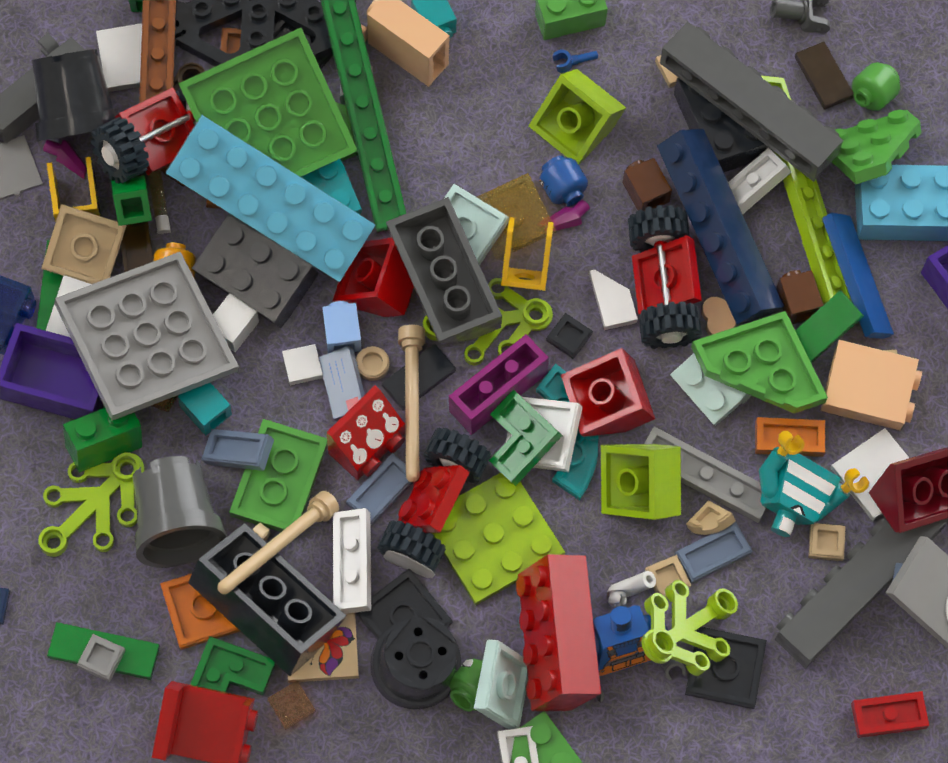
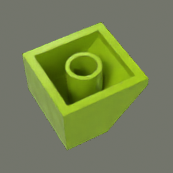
[528,69,626,165]
[601,444,681,520]

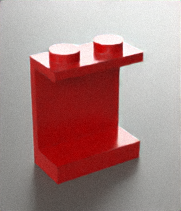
[151,681,258,763]

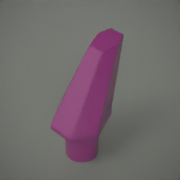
[43,139,87,179]
[537,199,590,232]

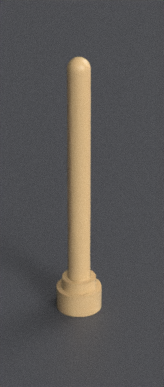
[398,325,425,482]
[217,491,339,594]

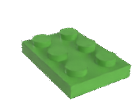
[229,419,327,532]

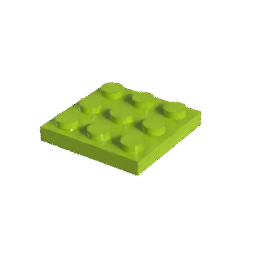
[431,473,565,606]

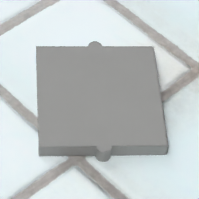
[0,135,43,199]

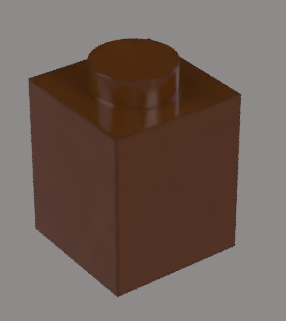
[622,158,672,211]
[776,270,823,324]

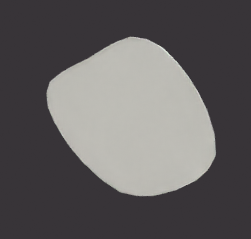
[383,550,435,578]

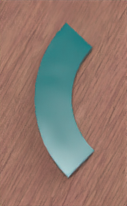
[536,364,599,501]

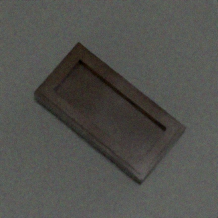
[795,41,854,110]

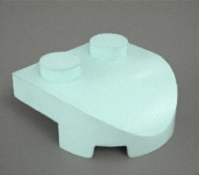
[670,353,751,426]

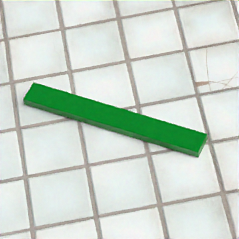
[320,0,407,233]

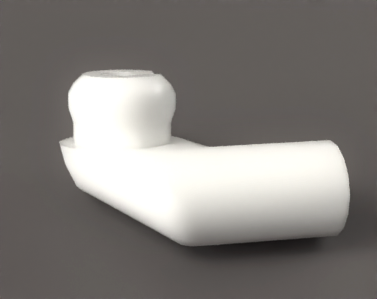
[607,571,656,608]

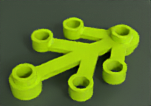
[423,278,553,366]
[38,452,145,557]
[641,580,738,676]

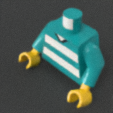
[759,431,869,537]

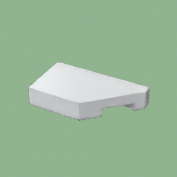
[589,270,638,330]

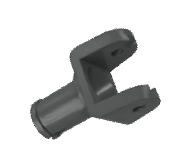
[770,0,830,33]

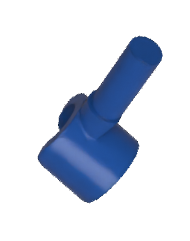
[553,50,598,73]

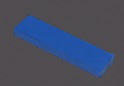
[822,213,894,339]

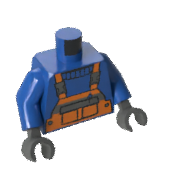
[586,605,686,705]

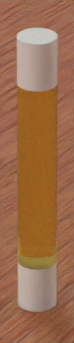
[148,170,171,234]

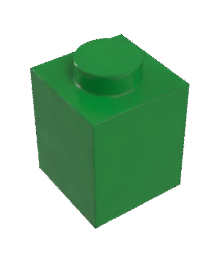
[111,175,152,226]

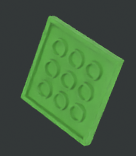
[178,28,358,177]

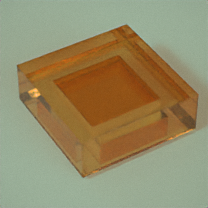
[267,680,316,730]

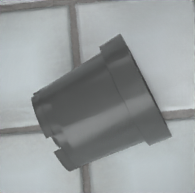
[133,456,226,568]

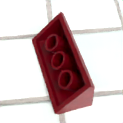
[868,447,948,533]

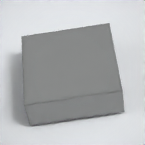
[77,634,125,682]

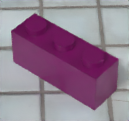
[449,334,549,435]

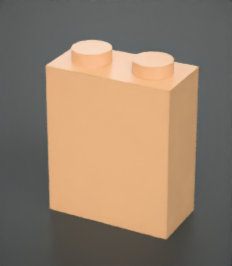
[366,0,450,87]
[821,340,922,430]

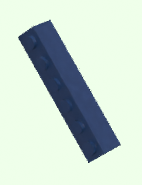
[657,129,784,325]

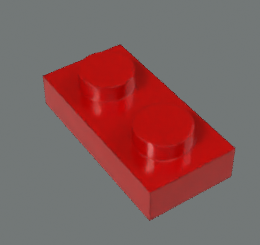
[851,691,930,738]

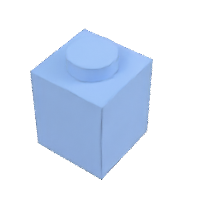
[322,301,362,353]

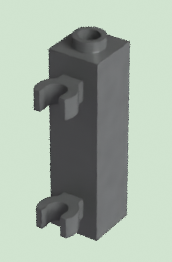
[0,33,85,143]

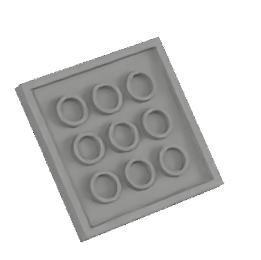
[54,252,239,421]

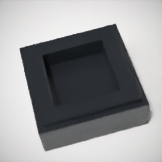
[546,313,593,359]

